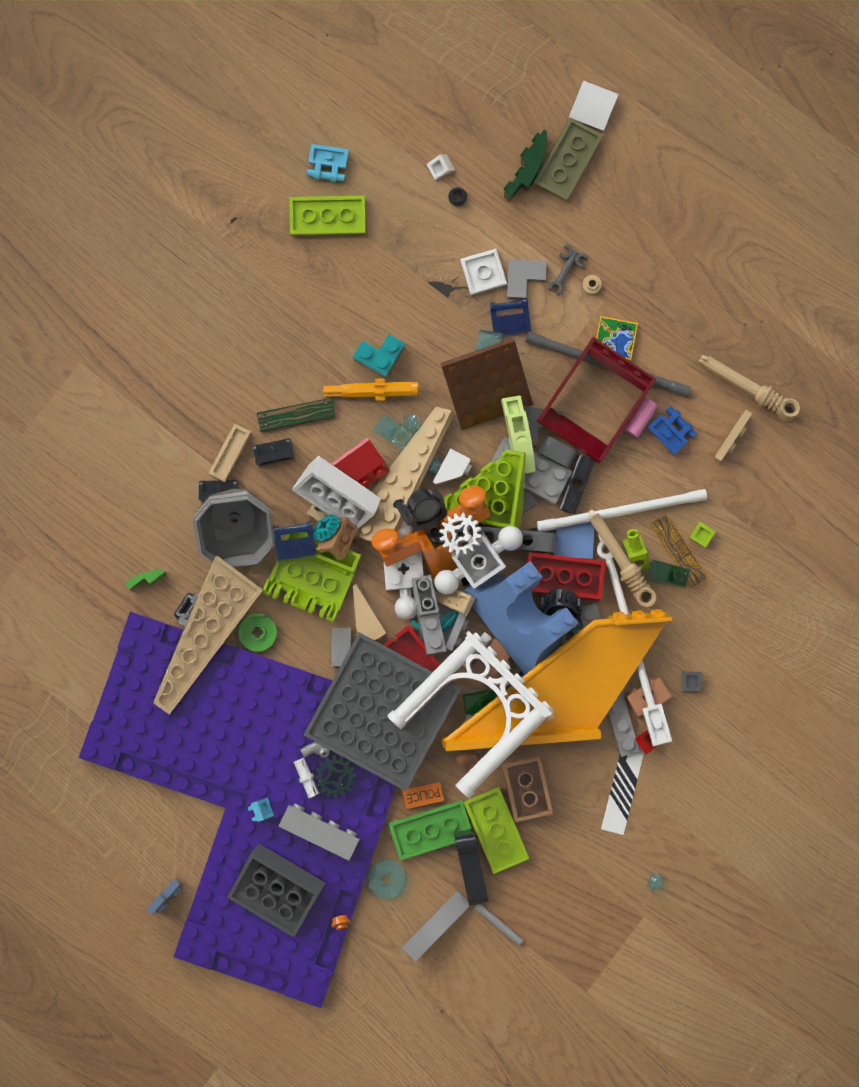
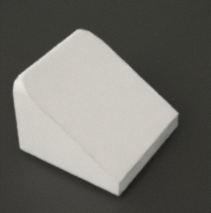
[426,154,455,181]

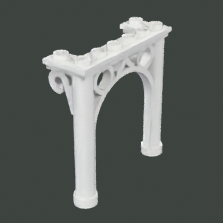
[387,631,556,799]

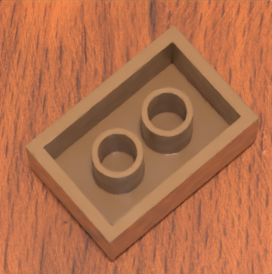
[502,757,553,822]

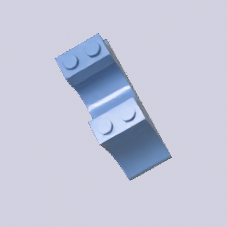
[462,561,578,674]

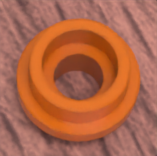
[331,915,351,931]

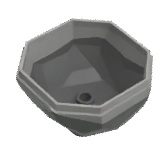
[193,489,275,567]

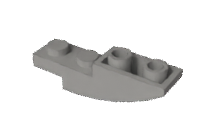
[412,575,446,656]

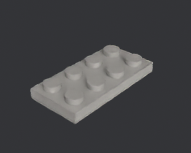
[491,436,572,505]

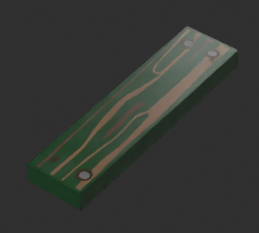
[257,398,335,432]

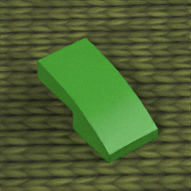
[125,569,167,591]

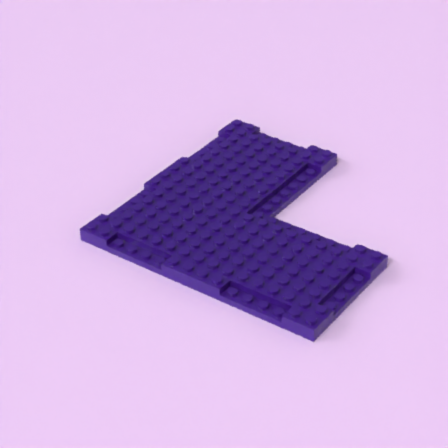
[79,612,397,1008]

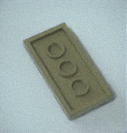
[534,118,603,202]

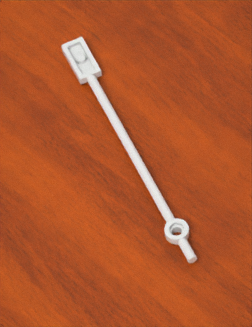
[597,534,672,747]

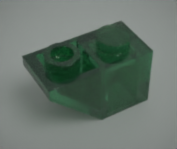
[646,560,690,588]

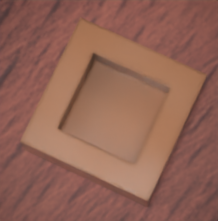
[456,750,479,775]

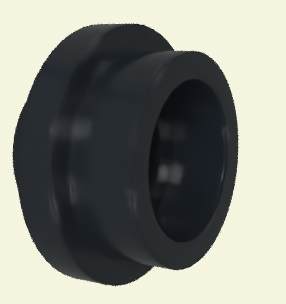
[448,187,467,206]

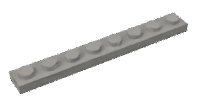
[580,603,640,757]

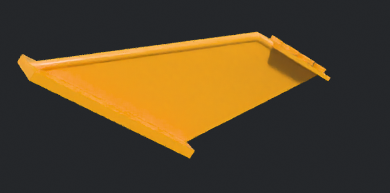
[441,609,673,751]

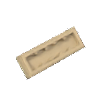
[713,410,752,463]
[208,423,252,483]
[432,579,476,616]

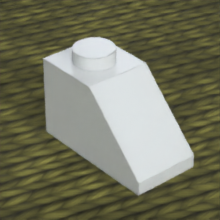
[433,448,472,486]

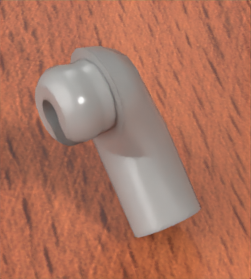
[300,742,330,758]

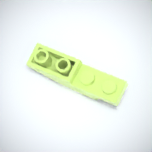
[501,395,536,474]

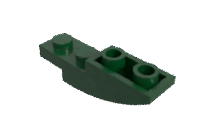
[503,130,547,202]

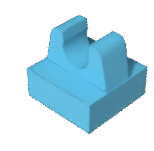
[248,798,274,822]

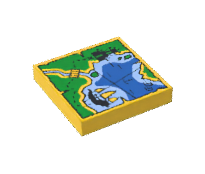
[596,316,638,361]

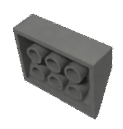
[227,843,326,937]

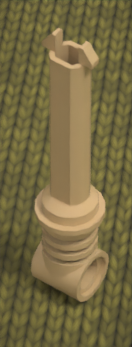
[699,355,800,422]
[588,509,656,607]

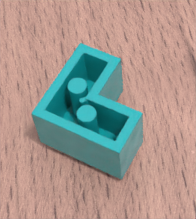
[353,334,405,379]

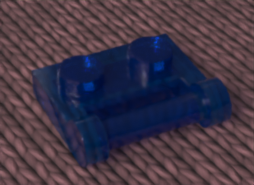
[489,298,531,337]
[273,521,317,561]

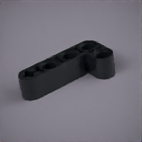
[454,829,488,906]

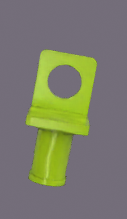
[623,529,650,570]

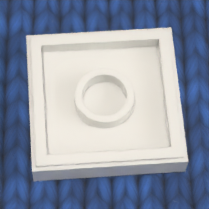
[460,249,507,296]

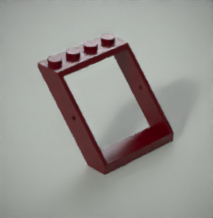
[537,337,656,464]

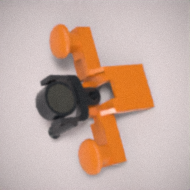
[371,486,491,580]

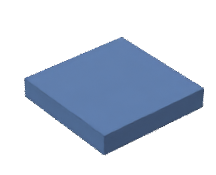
[554,522,594,559]

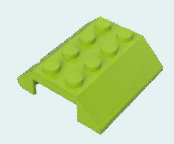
[262,526,361,623]

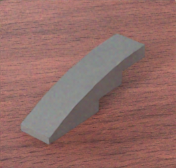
[402,891,469,962]

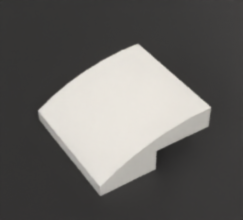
[569,81,619,131]

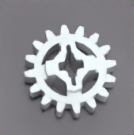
[439,513,482,556]

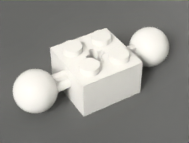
[384,520,424,620]
[434,526,523,595]

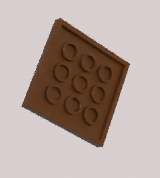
[440,338,533,430]

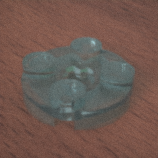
[368,859,407,899]

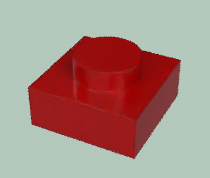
[635,729,657,755]

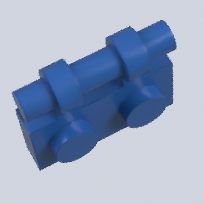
[648,406,697,455]

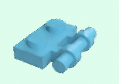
[307,144,349,183]

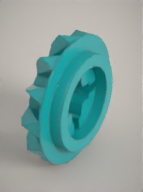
[313,514,340,541]

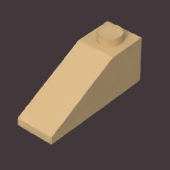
[353,584,387,641]

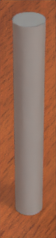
[474,903,523,946]

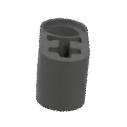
[537,436,578,470]

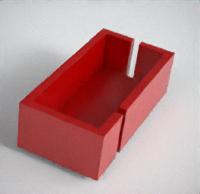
[384,625,455,684]

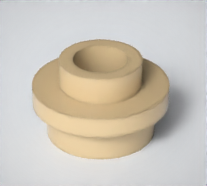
[583,275,602,294]

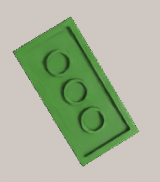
[388,800,471,861]

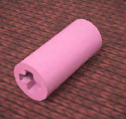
[623,398,658,439]

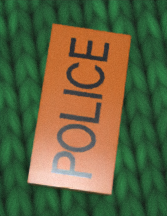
[402,782,444,809]

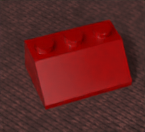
[331,437,390,489]

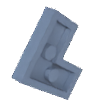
[146,878,182,915]

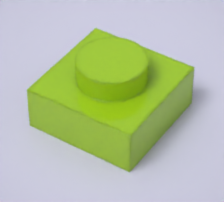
[689,521,716,548]

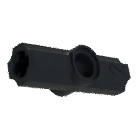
[560,455,595,515]

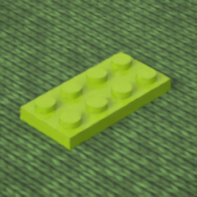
[289,196,366,236]
[464,787,529,874]

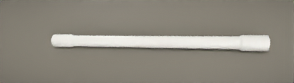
[537,489,707,532]

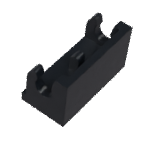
[252,438,295,466]
[199,480,238,502]

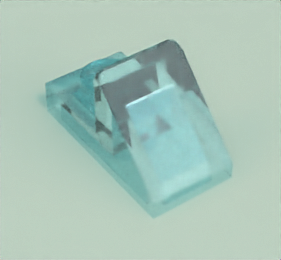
[373,414,414,451]

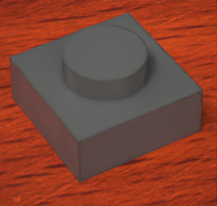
[681,671,702,691]

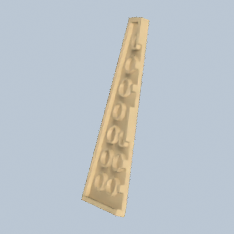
[354,407,454,543]
[153,556,263,715]

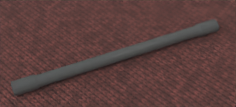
[525,331,691,397]

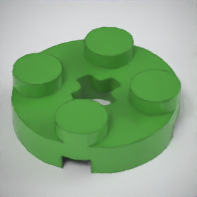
[238,613,277,652]

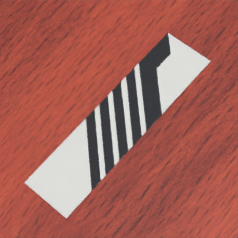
[601,747,644,835]

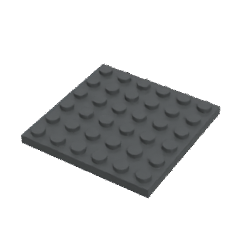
[304,632,462,791]

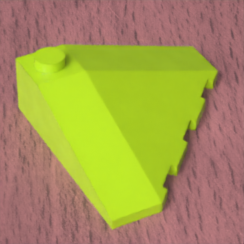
[444,450,526,528]

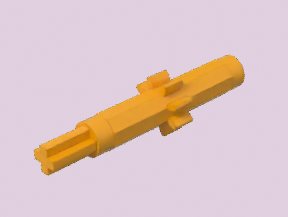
[323,378,419,402]

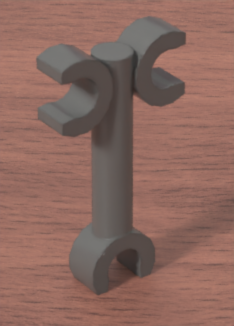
[548,244,588,296]

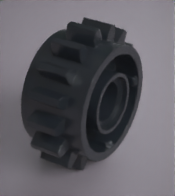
[540,589,583,619]

